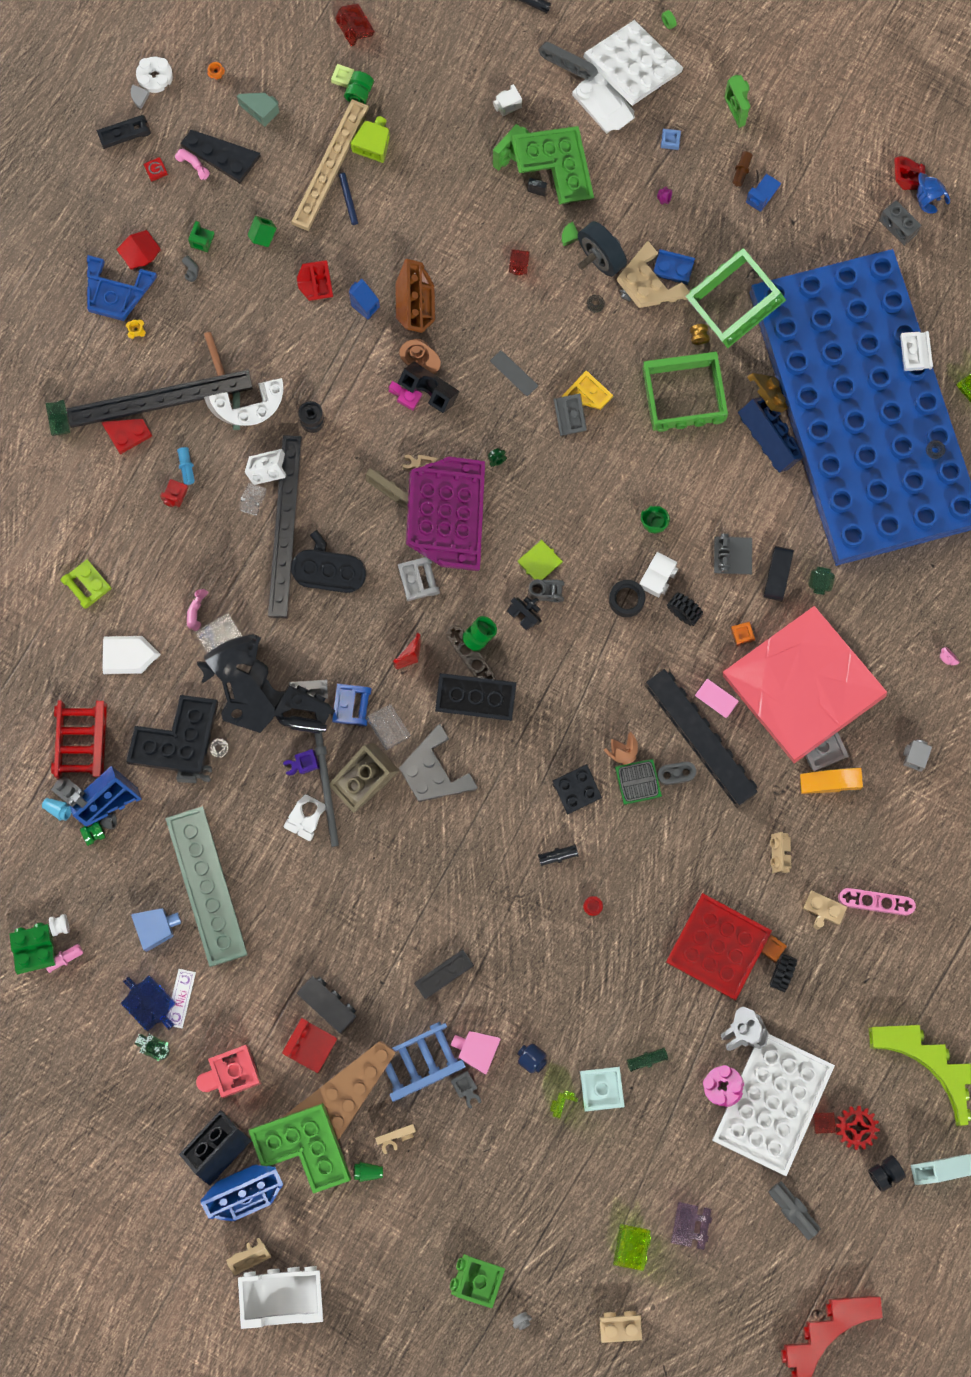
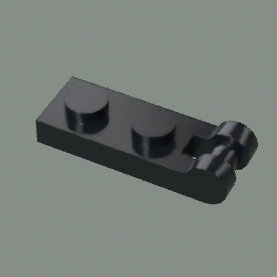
[96,115,151,149]

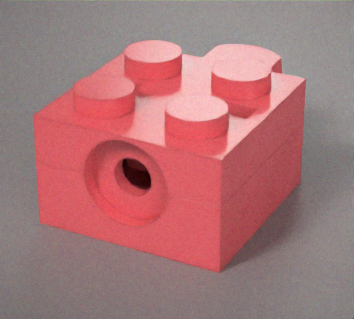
[196,1045,262,1098]

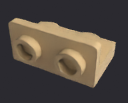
[599,1311,642,1343]

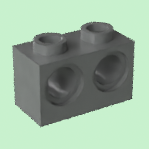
[879,200,921,246]

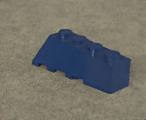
[738,397,803,473]

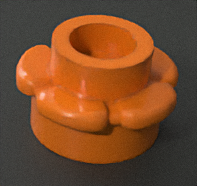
[207,62,225,80]

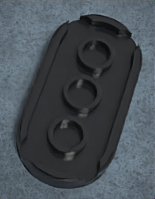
[291,549,367,593]

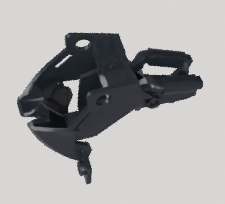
[197,634,335,734]

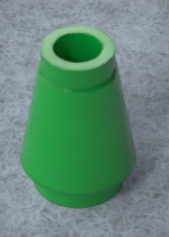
[353,1162,383,1182]

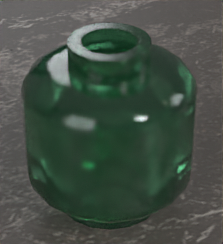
[808,566,835,595]

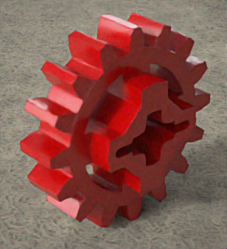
[835,1106,880,1150]

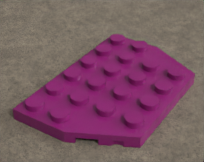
[406,457,485,571]

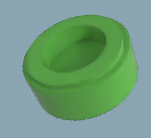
[661,10,677,29]

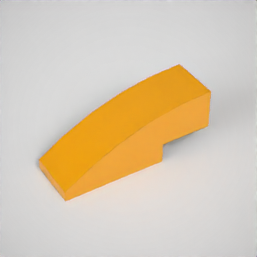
[800,768,863,794]

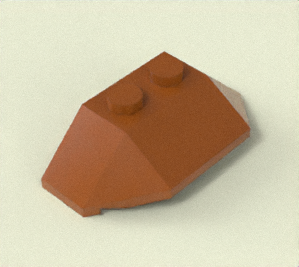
[395,259,435,333]

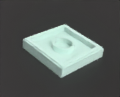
[580,1067,625,1112]

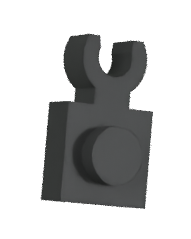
[176,765,212,783]
[451,1071,481,1109]

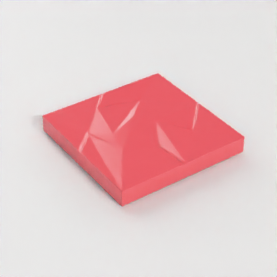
[723,606,887,764]

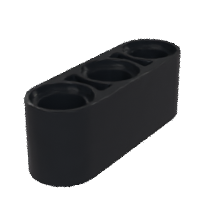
[763,546,794,602]

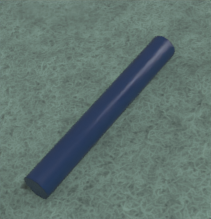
[339,173,358,225]

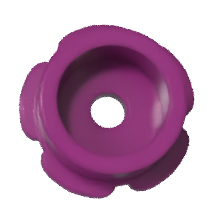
[657,187,672,205]

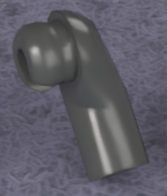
[182,255,199,282]

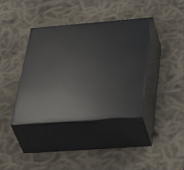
[527,178,547,197]

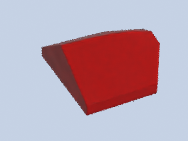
[894,156,925,190]
[116,230,161,270]
[297,260,333,301]
[393,633,421,669]

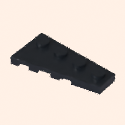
[180,130,261,184]

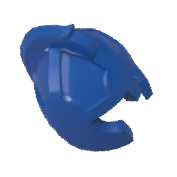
[917,173,950,214]

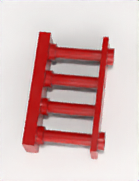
[51,700,107,780]

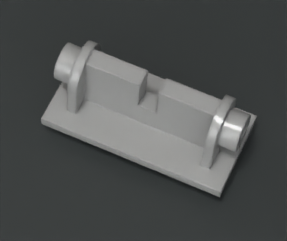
[289,680,328,699]

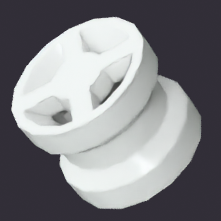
[49,914,70,936]

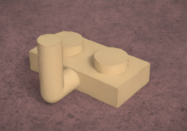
[803,890,847,930]

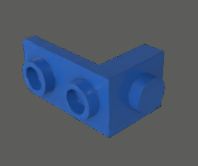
[746,174,781,212]

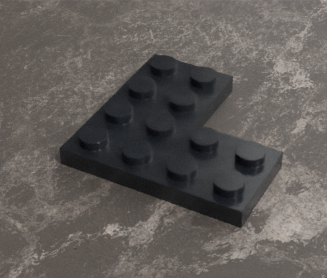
[126,695,219,774]

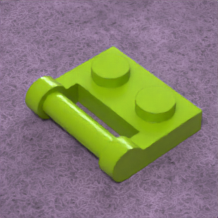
[61,559,112,609]

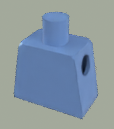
[131,908,182,952]

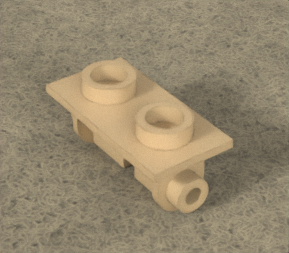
[770,832,792,873]

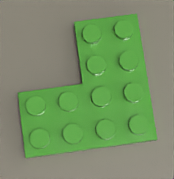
[511,126,594,205]
[248,1103,351,1194]

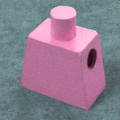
[451,1031,501,1075]

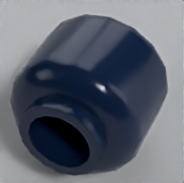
[517,1044,548,1074]

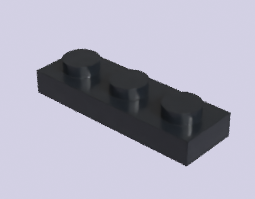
[414,950,474,1000]

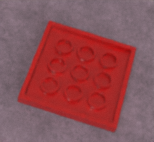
[665,893,772,1001]

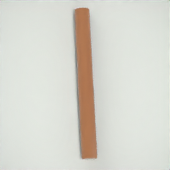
[204,332,233,401]

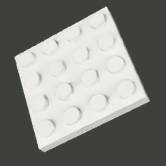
[583,20,683,106]

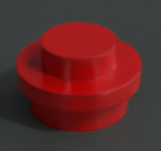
[583,896,603,916]

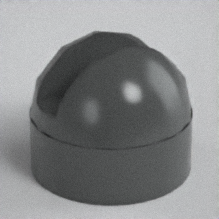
[101,814,117,829]

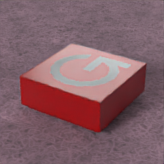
[143,157,168,182]

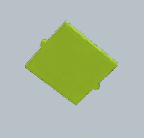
[517,540,563,580]

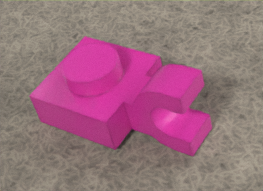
[389,381,423,411]

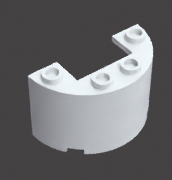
[204,378,283,426]
[238,1266,323,1329]

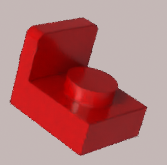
[160,479,189,507]

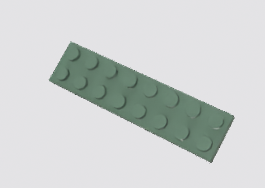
[165,806,248,967]

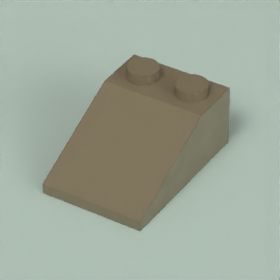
[330,743,399,813]

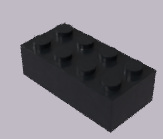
[435,673,517,721]

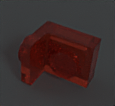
[509,249,530,276]

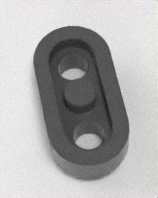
[657,762,696,785]

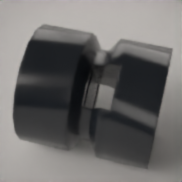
[298,401,325,433]
[868,1155,906,1193]

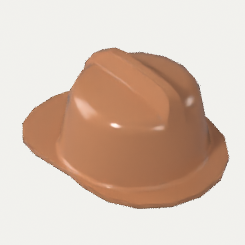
[399,339,441,374]

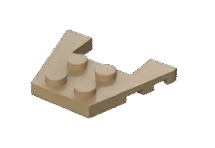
[617,241,690,308]

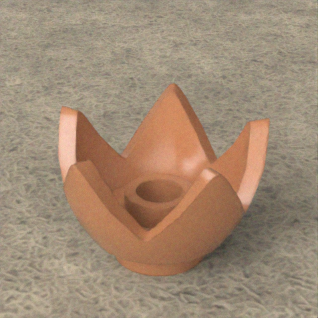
[604,732,638,765]

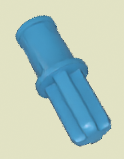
[177,447,195,485]

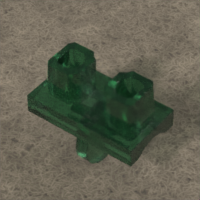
[46,400,70,436]
[135,1033,170,1061]

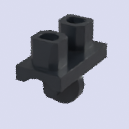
[507,596,542,630]

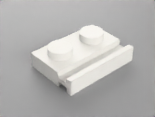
[900,331,933,371]

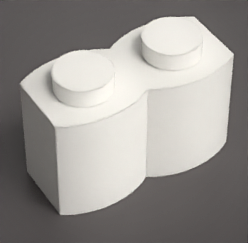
[640,552,678,598]

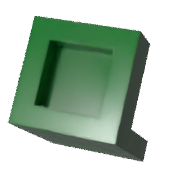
[248,216,277,247]
[188,221,215,253]

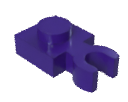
[283,749,319,776]

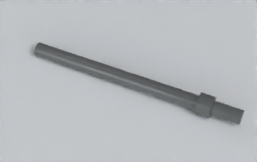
[314,732,339,847]

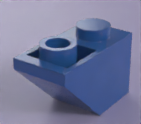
[349,279,380,320]

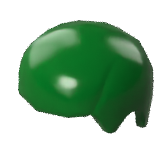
[640,506,670,534]

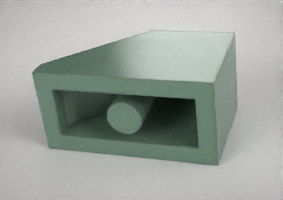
[237,93,279,127]

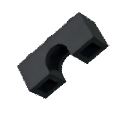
[398,361,460,413]

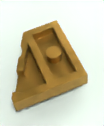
[748,373,788,412]

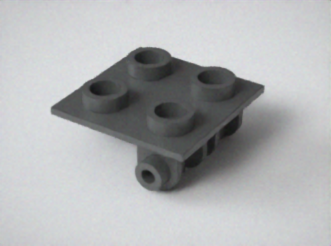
[714,534,752,575]

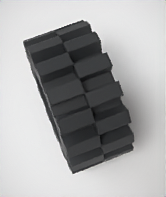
[667,592,703,626]
[770,953,797,992]

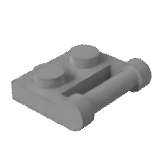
[398,557,440,601]

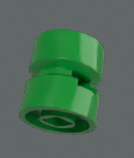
[344,71,374,104]
[462,616,497,651]

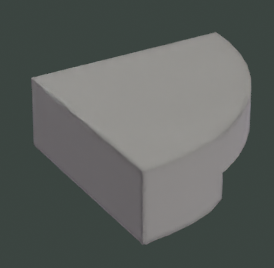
[131,85,150,109]

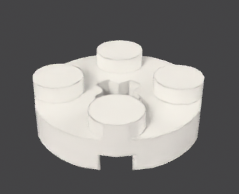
[136,57,173,93]

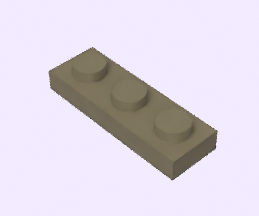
[366,468,409,510]

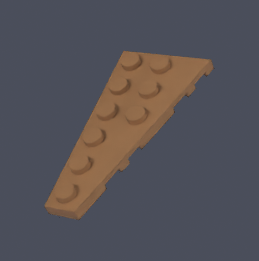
[283,1041,397,1141]

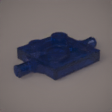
[120,975,177,1032]

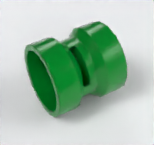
[80,821,106,846]

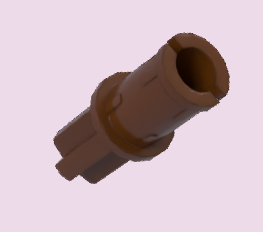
[732,151,753,187]

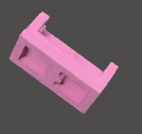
[695,679,739,718]

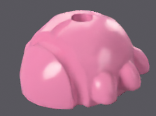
[940,647,960,665]

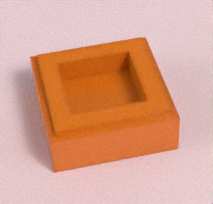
[731,621,755,646]
[761,935,787,962]

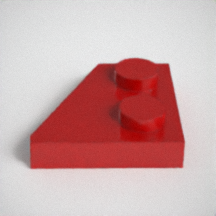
[102,419,152,454]

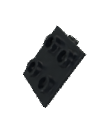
[552,764,602,815]

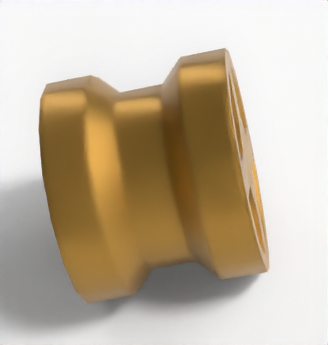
[690,324,710,345]

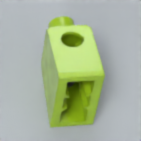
[351,116,390,163]

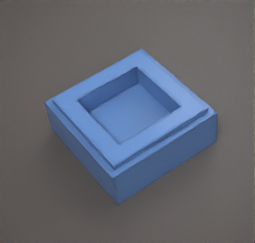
[661,129,681,150]

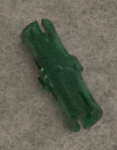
[627,1047,668,1072]

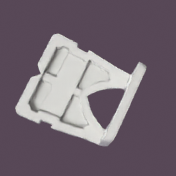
[284,795,326,841]

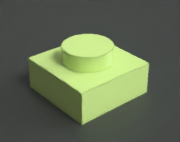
[331,64,354,88]

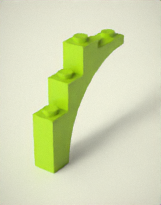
[869,1025,971,1126]

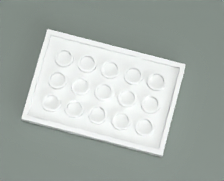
[712,1034,835,1176]

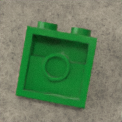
[9,923,56,975]

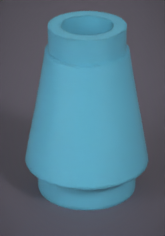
[42,798,72,821]

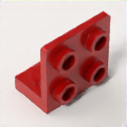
[282,1018,337,1073]

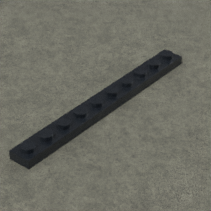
[66,370,253,428]
[268,435,302,619]

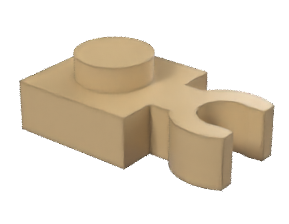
[403,455,437,471]

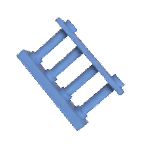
[385,1022,466,1102]

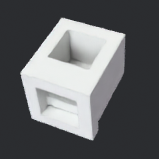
[493,84,522,116]

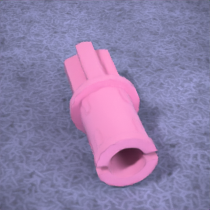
[46,944,83,973]

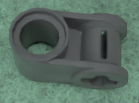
[528,579,565,602]

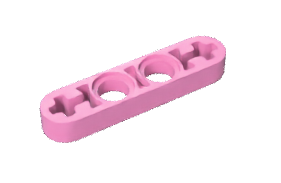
[838,888,916,916]

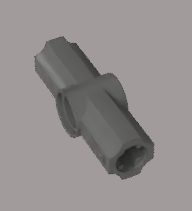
[768,1181,821,1240]

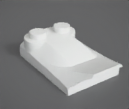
[572,72,635,134]

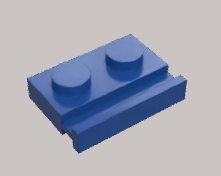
[653,249,695,285]

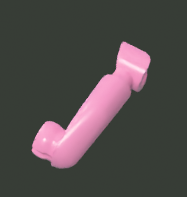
[175,149,210,180]
[187,589,208,631]

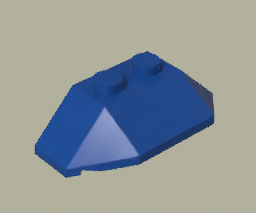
[200,1165,283,1221]

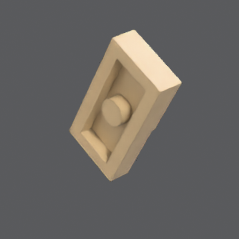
[375,1124,416,1154]
[226,1238,271,1275]

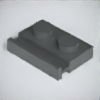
[554,394,588,436]

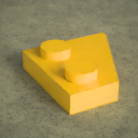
[562,371,613,410]

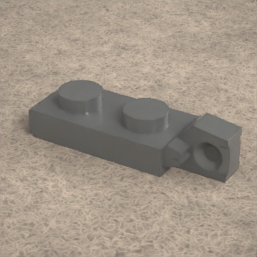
[51,775,88,808]

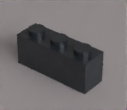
[297,976,357,1035]

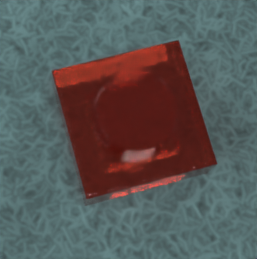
[813,1112,836,1134]

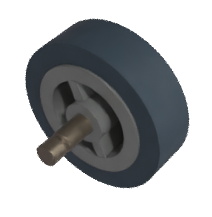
[578,221,627,277]

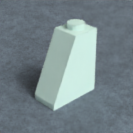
[911,1154,971,1185]

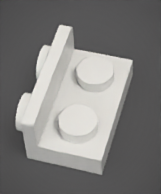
[245,449,286,485]

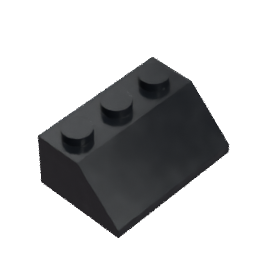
[179,1110,252,1186]

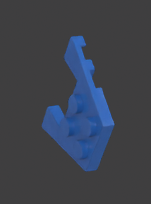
[87,255,157,321]

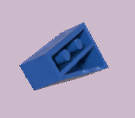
[69,766,142,827]

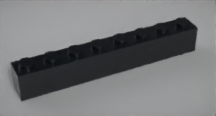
[645,669,757,808]

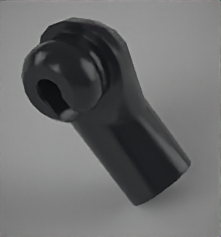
[310,530,327,551]

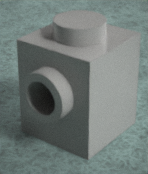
[903,740,932,772]

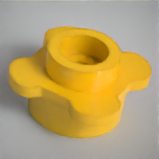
[126,320,146,339]

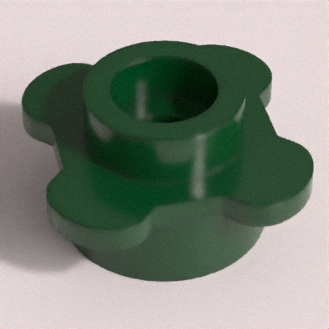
[488,448,507,467]

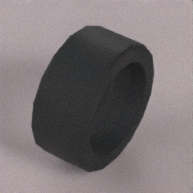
[609,580,645,617]

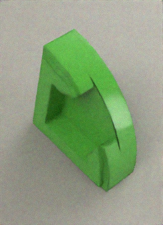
[562,222,578,246]

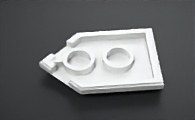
[103,636,161,674]

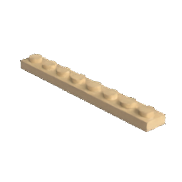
[291,99,369,231]

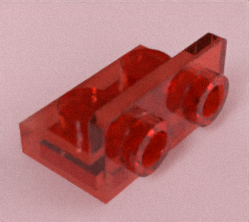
[335,4,375,46]

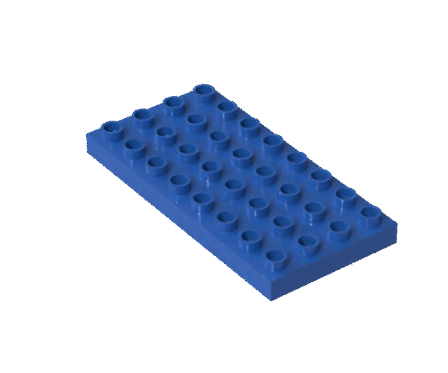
[749,249,971,566]

